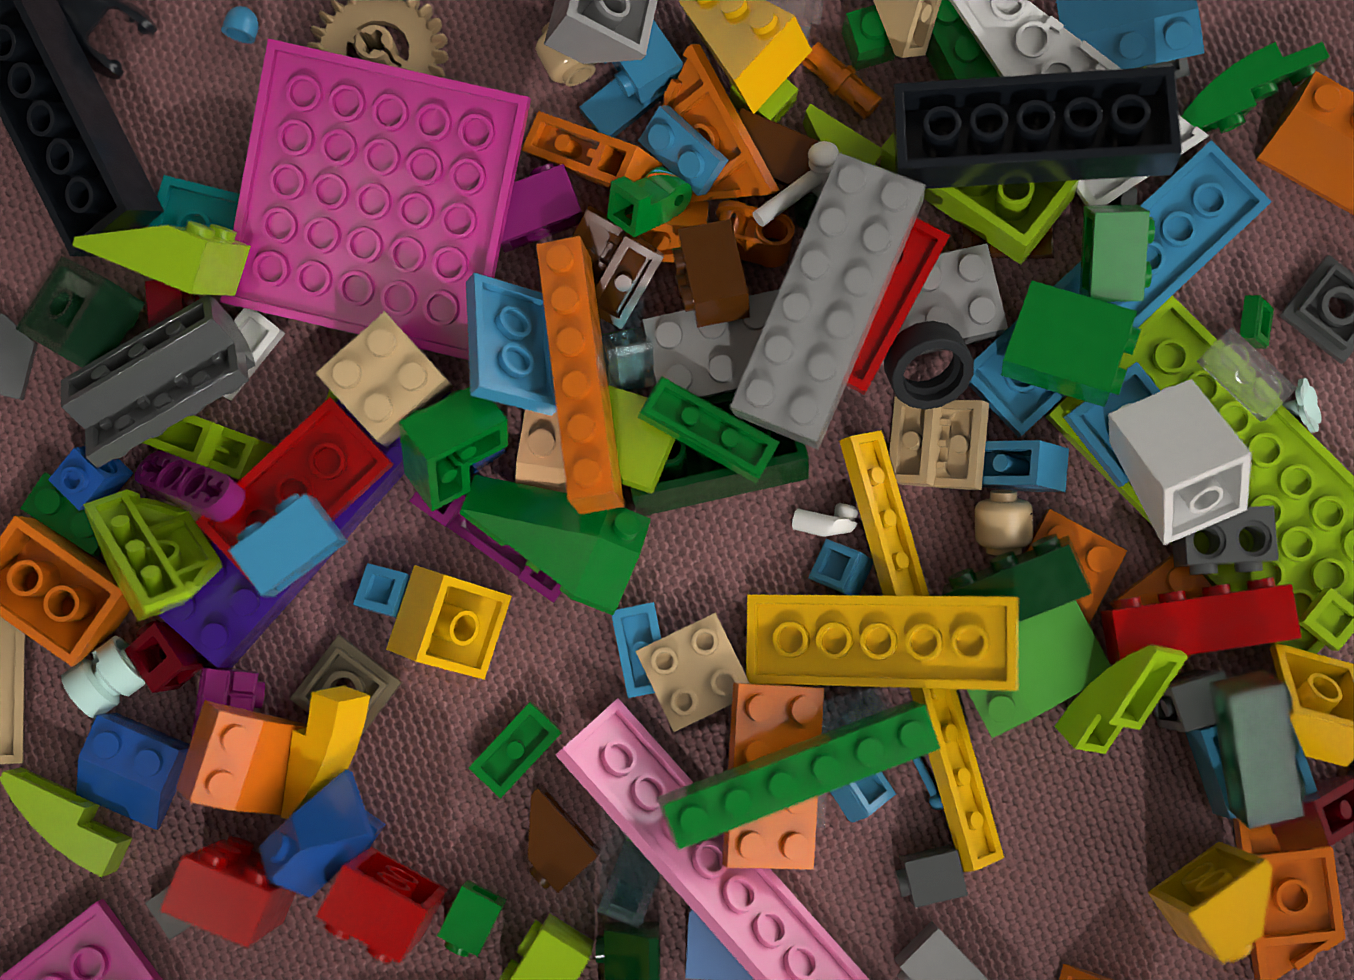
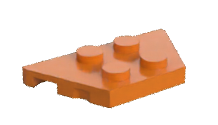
[656,44,780,202]
[1233,815,1346,980]

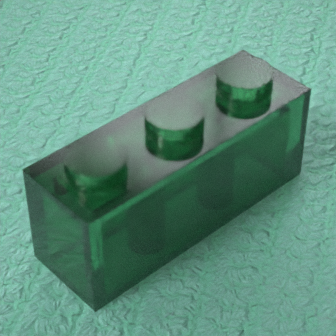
[1210,670,1305,829]

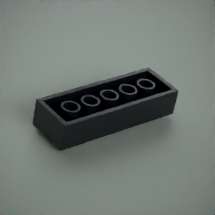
[0,0,164,257]
[893,66,1182,189]

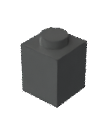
[894,845,968,908]

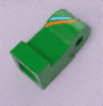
[607,166,692,237]

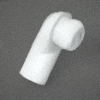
[792,503,858,537]

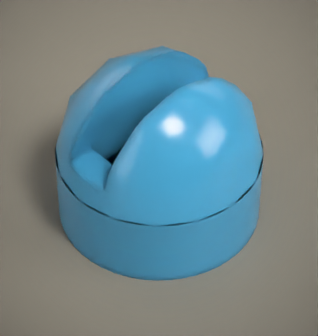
[221,6,259,44]

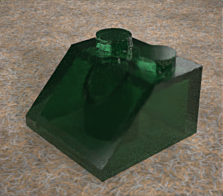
[15,256,145,368]

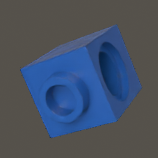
[48,446,133,510]

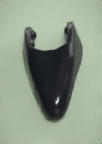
[57,0,158,79]

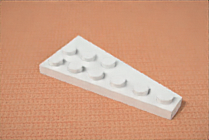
[949,0,1209,206]

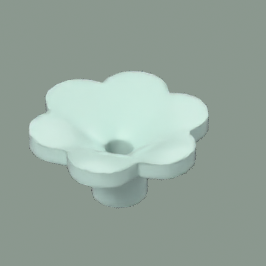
[1281,378,1321,433]

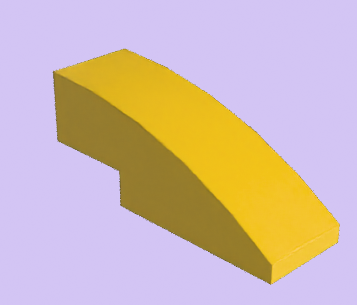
[281,685,370,819]

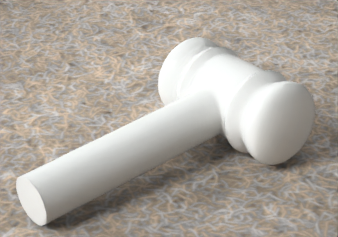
[753,141,839,227]

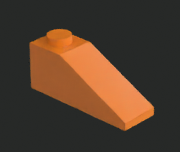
[522,111,662,190]

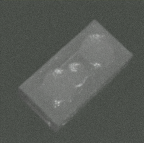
[1196,327,1297,422]

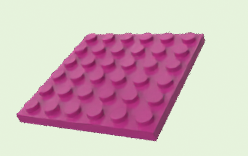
[220,39,531,360]

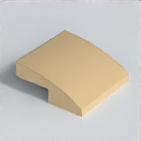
[889,397,989,490]

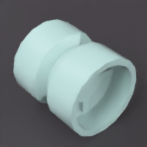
[61,636,146,719]

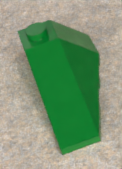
[459,475,651,616]

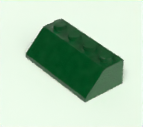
[630,391,809,516]

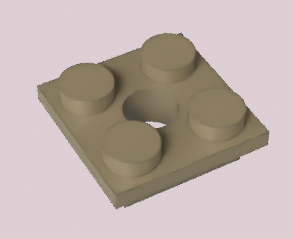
[290,635,403,738]

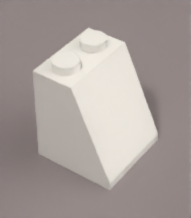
[1109,379,1251,545]

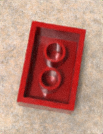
[160,836,296,948]
[316,847,448,964]

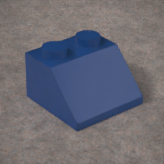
[76,713,190,830]

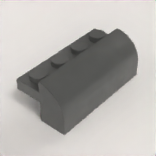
[61,295,256,468]

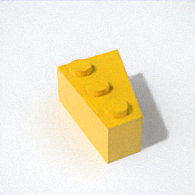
[679,0,812,114]

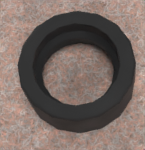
[884,321,974,410]

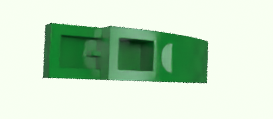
[1179,41,1330,143]

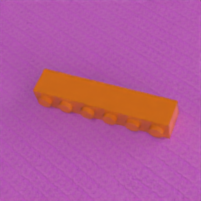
[536,236,625,514]

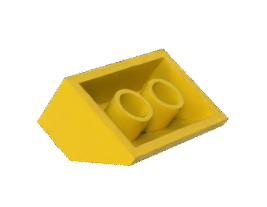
[1147,841,1272,964]

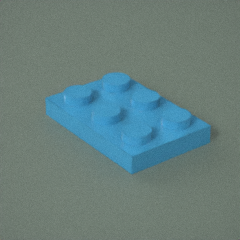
[466,273,557,416]

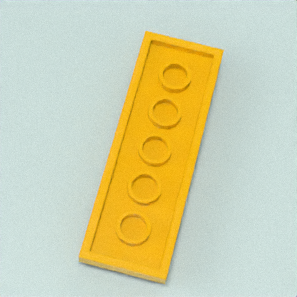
[746,594,1019,691]

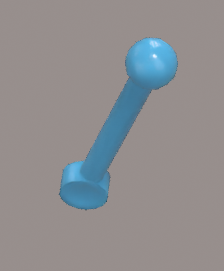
[913,757,944,811]

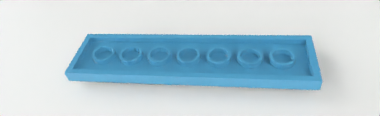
[969,140,1272,438]

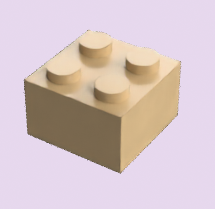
[316,312,454,447]

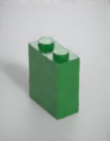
[1001,281,1141,407]

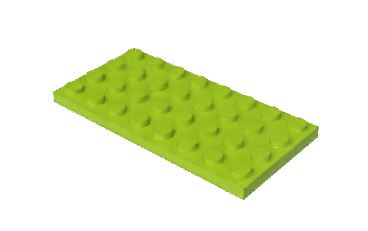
[1045,295,1354,654]

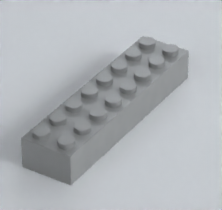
[642,243,1008,398]

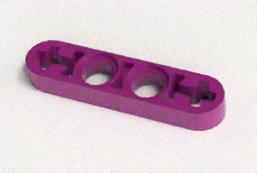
[134,451,246,522]

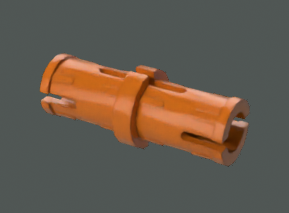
[801,42,883,120]

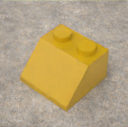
[386,565,512,680]
[1270,642,1354,767]

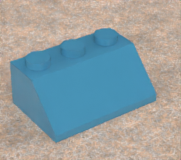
[1056,0,1205,69]

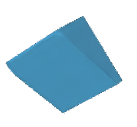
[808,539,873,595]
[830,772,896,823]

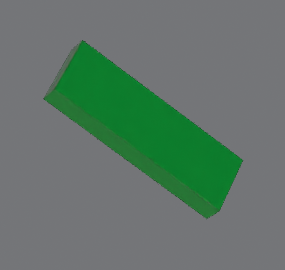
[638,376,780,484]

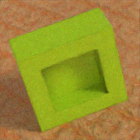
[1299,587,1354,651]

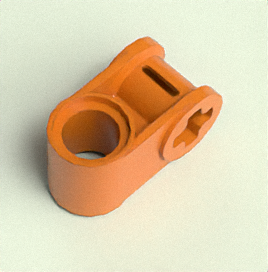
[716,200,795,268]

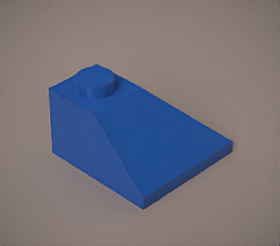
[259,769,375,898]

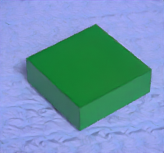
[1239,295,1274,349]

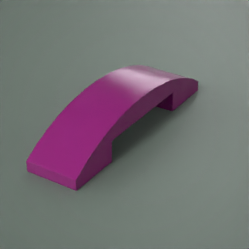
[409,491,562,603]

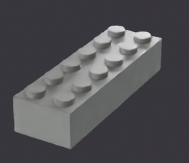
[730,153,925,450]

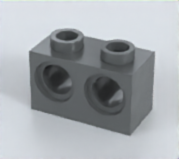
[1172,506,1279,575]

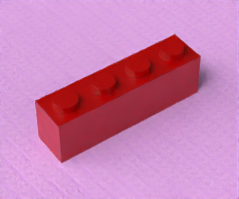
[1100,577,1302,664]

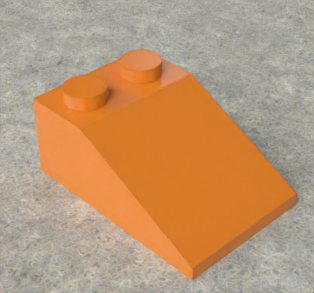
[176,700,307,815]

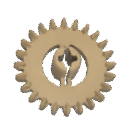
[307,0,449,78]

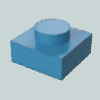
[353,563,410,618]

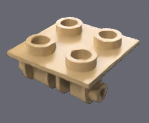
[635,613,749,732]

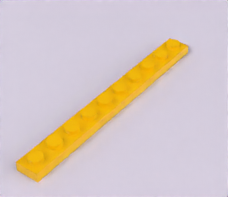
[839,430,1004,872]

